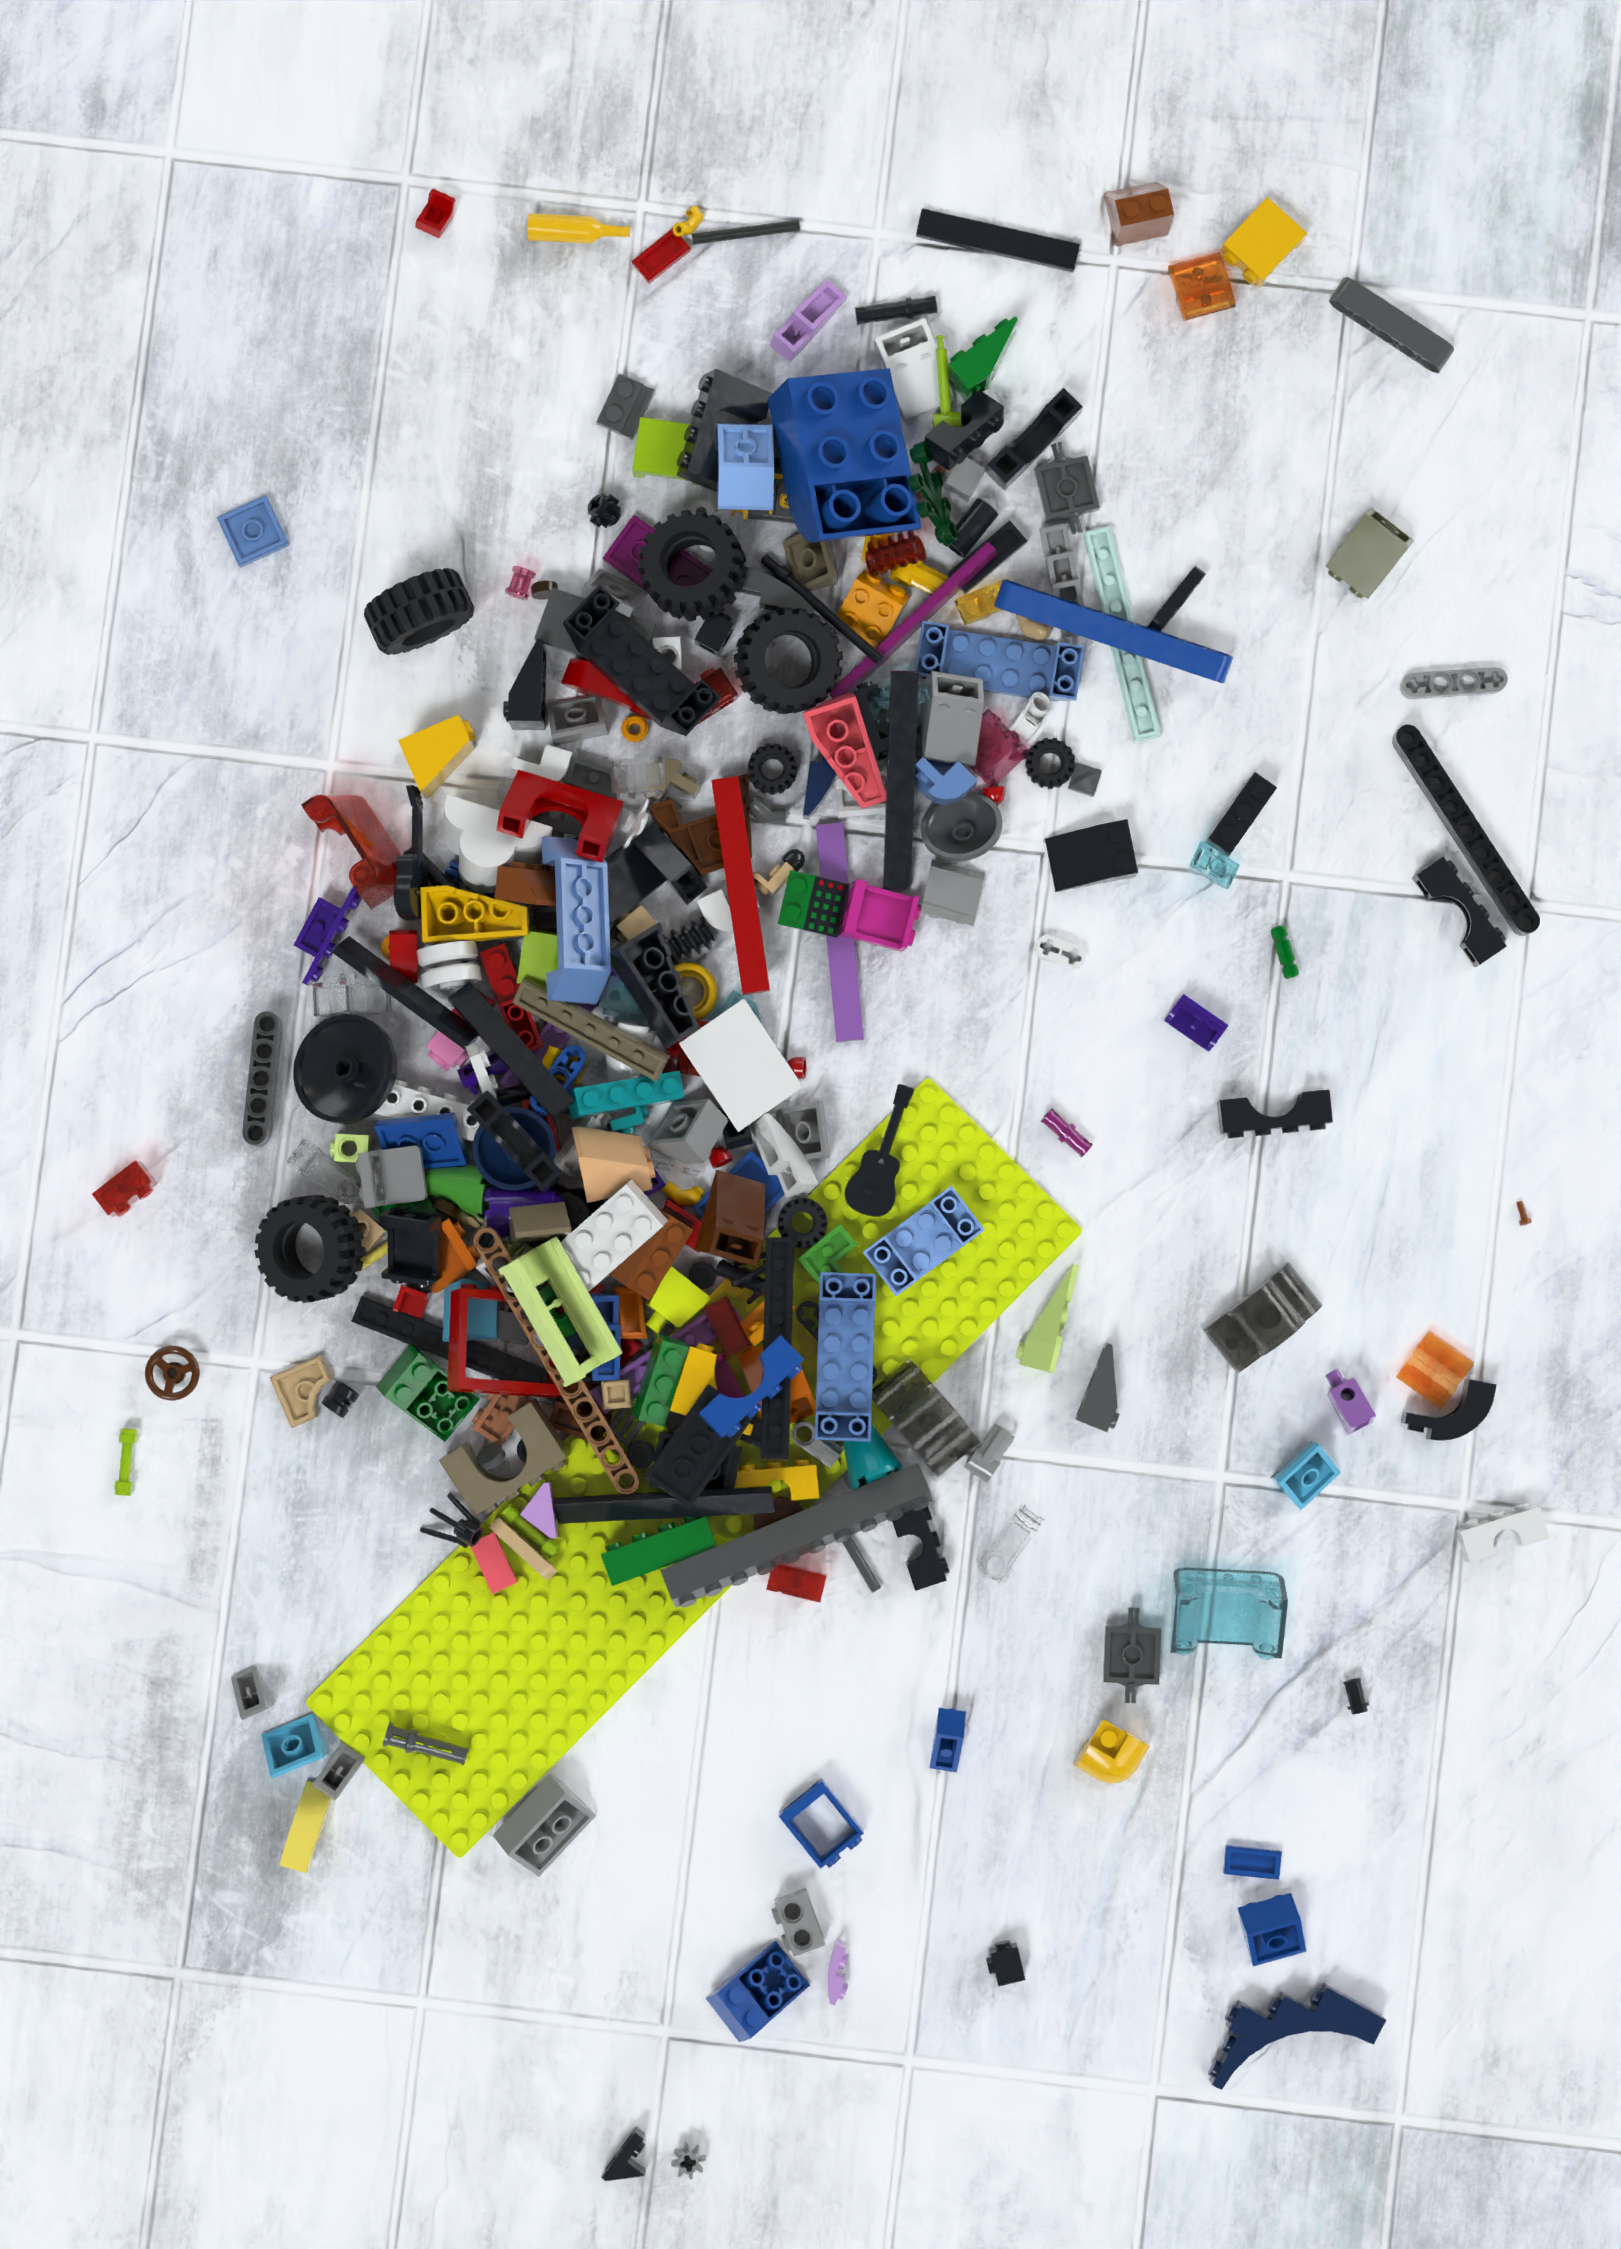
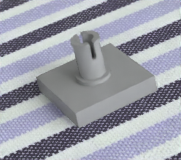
[580,568,648,618]

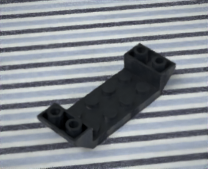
[563,585,722,736]

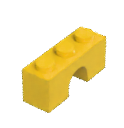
[735,1459,819,1501]

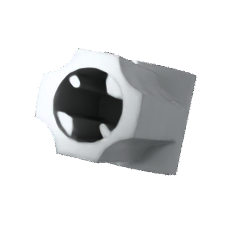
[791,1420,844,1468]
[964,1424,1015,1483]

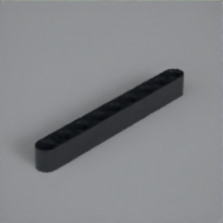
[1392,724,1540,936]

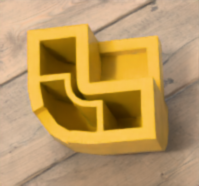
[1073,1718,1150,1784]

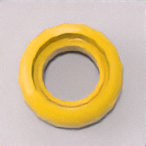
[674,963,718,1021]

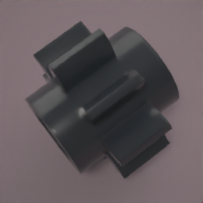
[588,493,621,528]

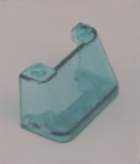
[1170,1567,1288,1660]

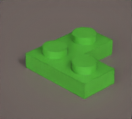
[798,1224,858,1285]

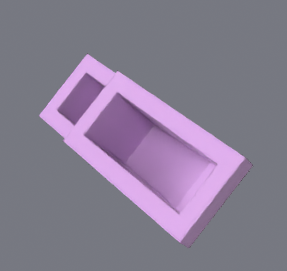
[769,280,847,363]

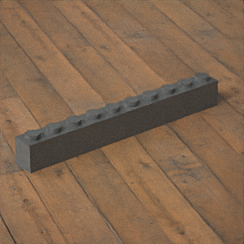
[660,1463,933,1608]

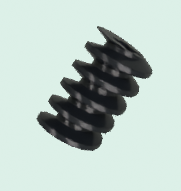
[662,915,715,964]

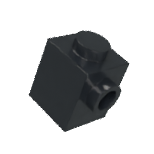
[986,1940,1026,1987]

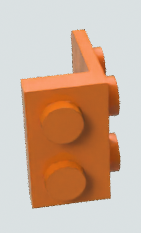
[429,1218,480,1293]

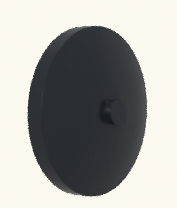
[293,1014,397,1124]

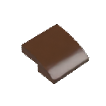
[550,1378,614,1440]

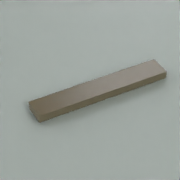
[512,977,670,1081]

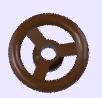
[145,1346,200,1401]

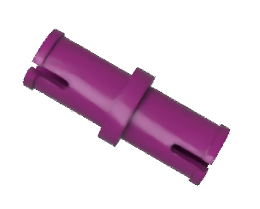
[1041,1108,1093,1158]

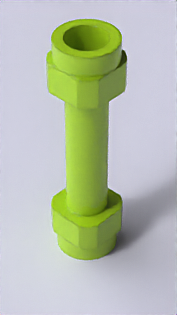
[114,1428,137,1496]
[500,1503,561,1559]

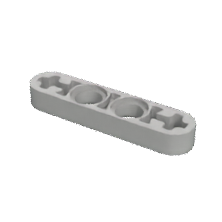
[1400,667,1508,699]

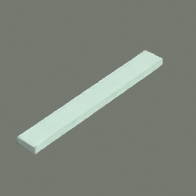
[1083,526,1161,743]

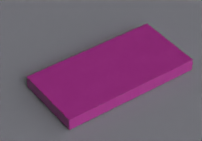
[602,515,712,622]

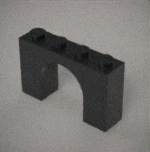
[677,369,773,492]

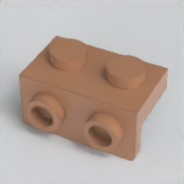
[472,1394,531,1447]

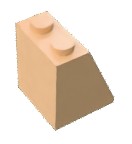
[571,1126,656,1203]

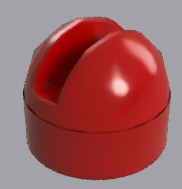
[982,786,1005,805]
[787,1057,807,1079]
[709,1145,733,1169]

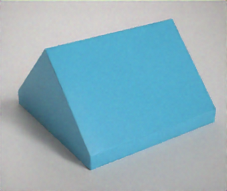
[443,1278,499,1342]
[1271,1441,1341,1510]
[261,1713,329,1779]

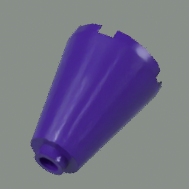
[484,1185,564,1239]

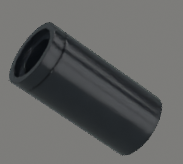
[948,498,998,558]

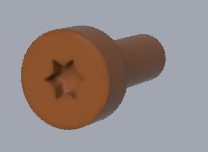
[1516,1201,1532,1226]

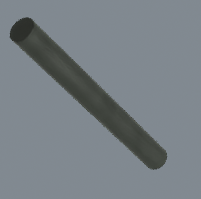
[692,220,800,245]

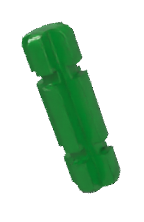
[1271,925,1299,979]

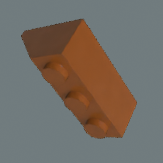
[494,861,556,906]
[609,1205,693,1300]

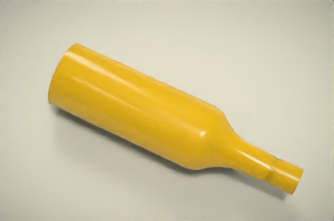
[527,213,630,244]

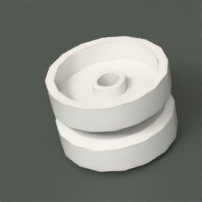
[417,941,482,990]

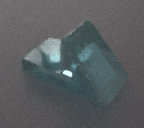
[1189,841,1240,890]

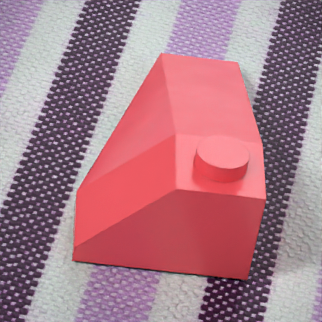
[803,692,886,809]

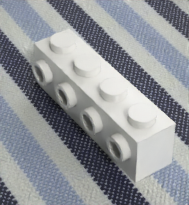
[375,1079,480,1142]

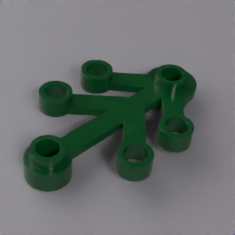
[908,441,958,547]

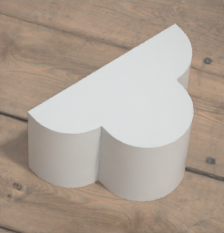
[443,794,552,893]

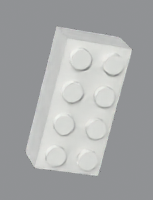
[560,1180,668,1292]

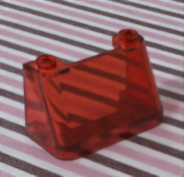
[301,795,401,910]

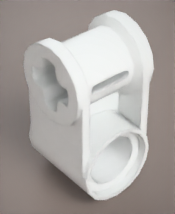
[1008,692,1052,745]

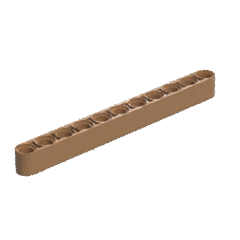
[474,1226,639,1494]

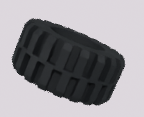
[638,510,747,621]
[364,568,474,655]
[734,607,843,714]
[255,1195,365,1303]

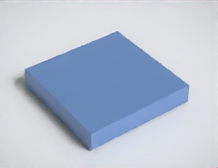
[217,495,290,568]

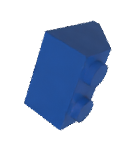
[1238,1893,1306,1967]

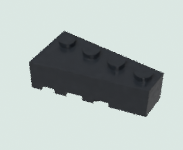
[610,922,699,1050]

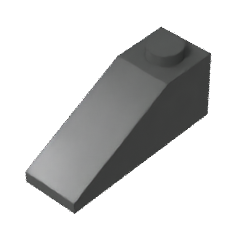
[1075,1343,1120,1432]

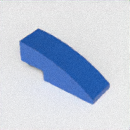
[588,1293,621,1381]

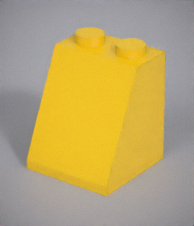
[398,714,476,799]

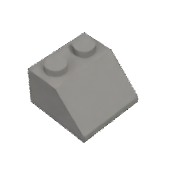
[647,1099,728,1164]

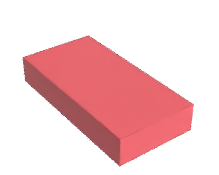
[471,1532,518,1594]

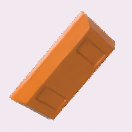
[614,1286,647,1339]

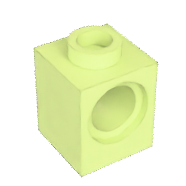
[330,1134,372,1164]

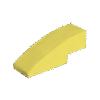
[279,1780,331,1873]

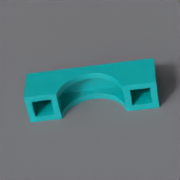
[568,1071,685,1119]

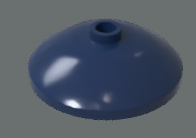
[472,1107,556,1191]

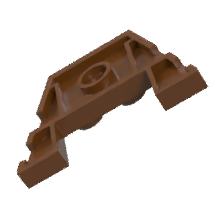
[647,773,752,877]

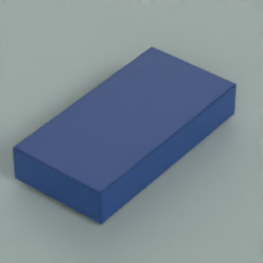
[1223,1845,1282,1880]

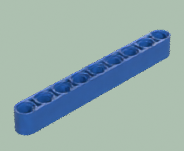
[994,579,1233,683]

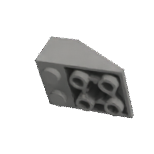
[920,671,984,767]

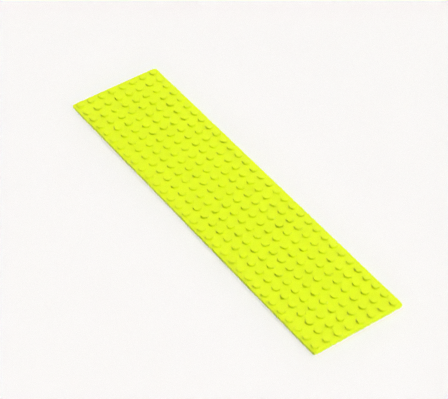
[306,1078,1082,1858]

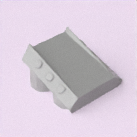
[921,859,985,926]

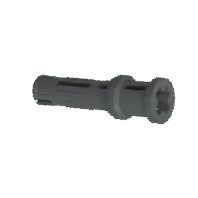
[382,1722,469,1765]

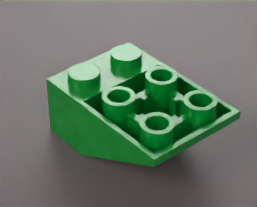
[948,316,1018,402]
[376,1344,480,1442]

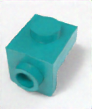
[610,1106,649,1134]

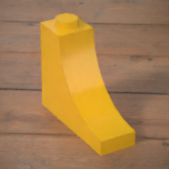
[670,1343,754,1436]

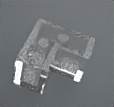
[312,973,392,1017]

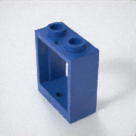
[778,1778,864,1869]

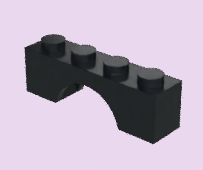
[986,388,1083,491]
[1412,856,1507,968]
[1217,1089,1333,1139]
[466,1090,566,1193]

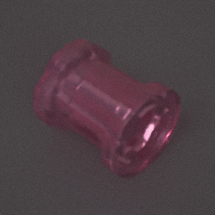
[505,566,536,600]

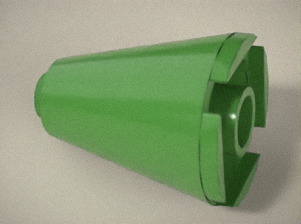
[425,1165,492,1220]

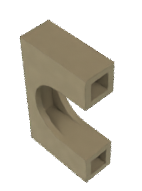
[439,1398,571,1516]

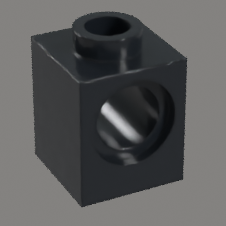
[694,612,734,657]

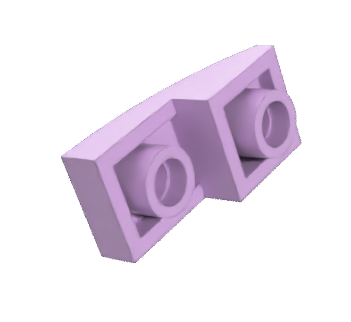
[828,1941,849,2006]

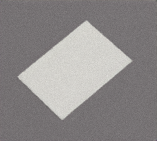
[679,999,803,1132]

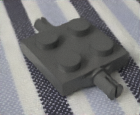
[1034,442,1100,535]
[1103,1607,1161,1703]

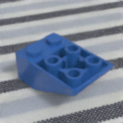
[705,1941,810,2043]

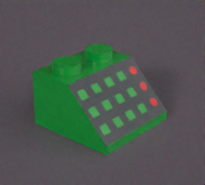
[778,870,850,938]

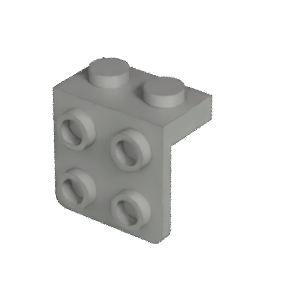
[356,1146,427,1208]

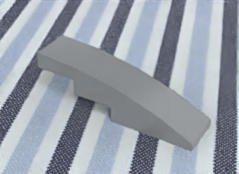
[1039,522,1084,638]

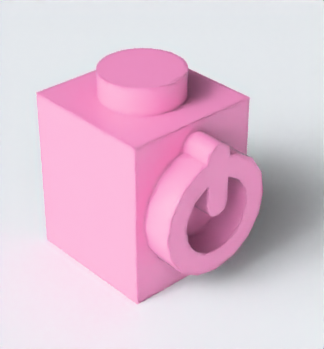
[426,1031,469,1071]

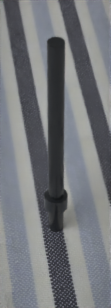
[761,554,884,665]

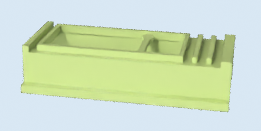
[498,1236,622,1387]

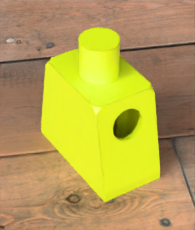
[645,1266,711,1334]

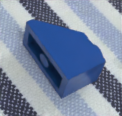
[929,1707,966,1772]

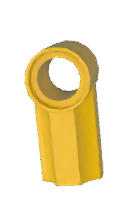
[889,551,948,596]

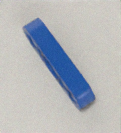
[530,1045,586,1116]

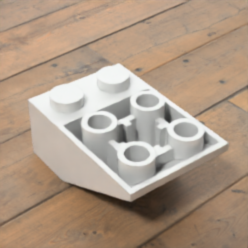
[874,318,955,421]

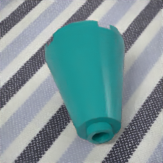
[843,1423,903,1490]

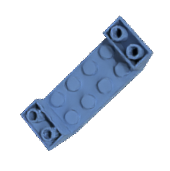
[914,620,1085,701]
[542,836,611,1004]
[815,1272,876,1442]

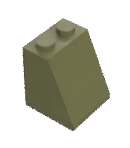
[1325,508,1415,599]

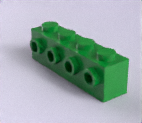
[601,1516,718,1586]

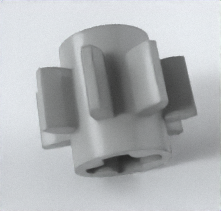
[671,2142,706,2180]

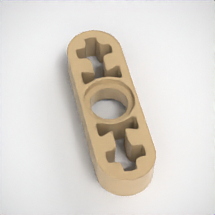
[489,1516,558,1581]

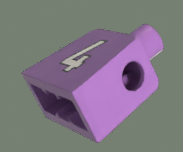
[1325,1368,1376,1435]

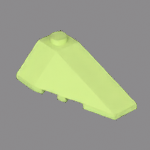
[1015,1264,1079,1373]

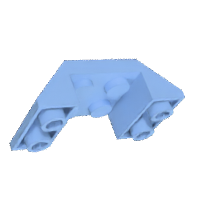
[716,422,774,510]
[863,1186,985,1296]

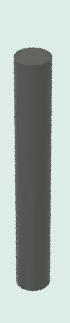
[842,1537,881,1593]

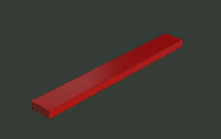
[711,776,770,995]

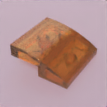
[1168,252,1236,321]
[1396,1329,1474,1409]

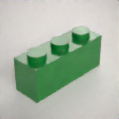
[632,1334,689,1427]

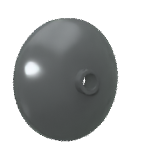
[921,792,1003,862]

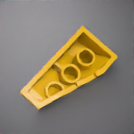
[420,885,529,945]

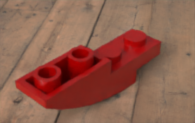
[479,943,544,1051]

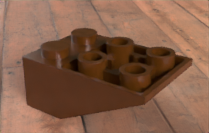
[695,1170,765,1267]

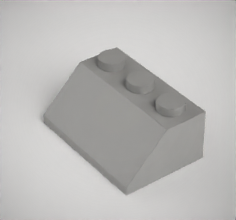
[492,1774,597,1877]

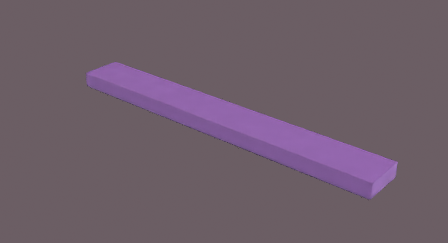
[816,822,864,1042]

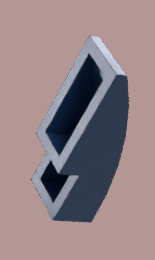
[803,755,837,820]

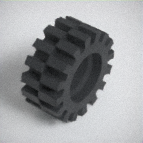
[1025,737,1075,789]
[748,743,797,795]
[777,1198,827,1248]

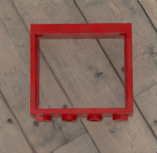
[447,1284,564,1398]

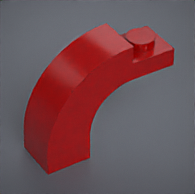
[561,658,652,720]

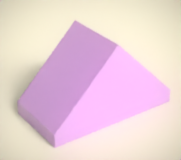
[520,1482,559,1539]

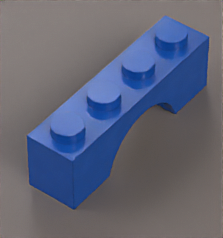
[698,1335,804,1439]

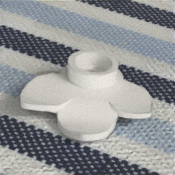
[620,798,649,848]

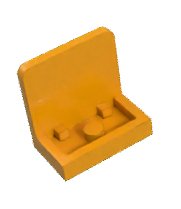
[837,570,911,648]

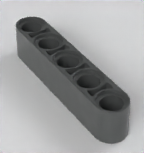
[1329,277,1455,373]
[242,1011,283,1147]

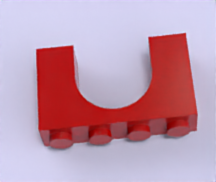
[496,769,624,863]

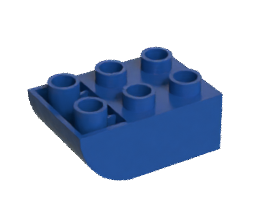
[767,368,922,543]

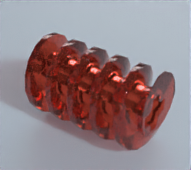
[865,531,927,577]

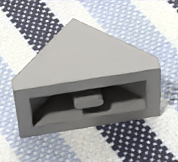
[231,1666,274,1720]
[312,1743,365,1801]

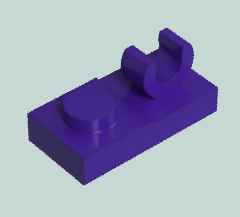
[457,1052,508,1095]

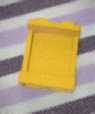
[1221,197,1307,287]

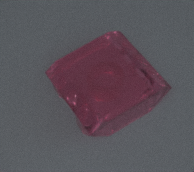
[969,709,1029,787]

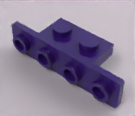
[293,886,362,985]

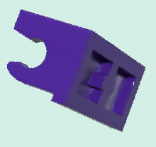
[1164,994,1229,1052]

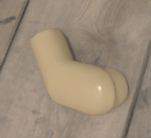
[1015,614,1052,640]

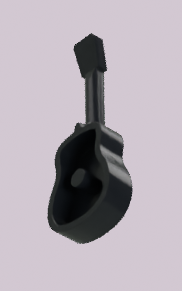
[394,785,429,921]
[845,1084,914,1217]

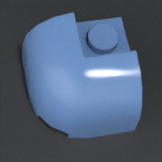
[915,757,978,805]

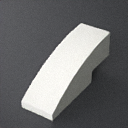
[750,1114,818,1199]

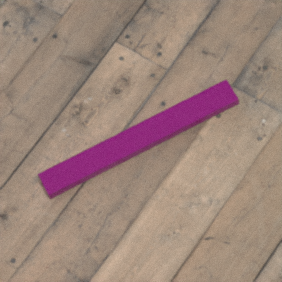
[829,542,997,698]

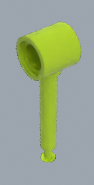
[932,335,962,428]

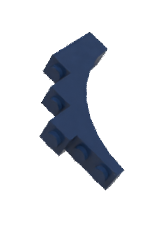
[1208,1983,1387,2090]

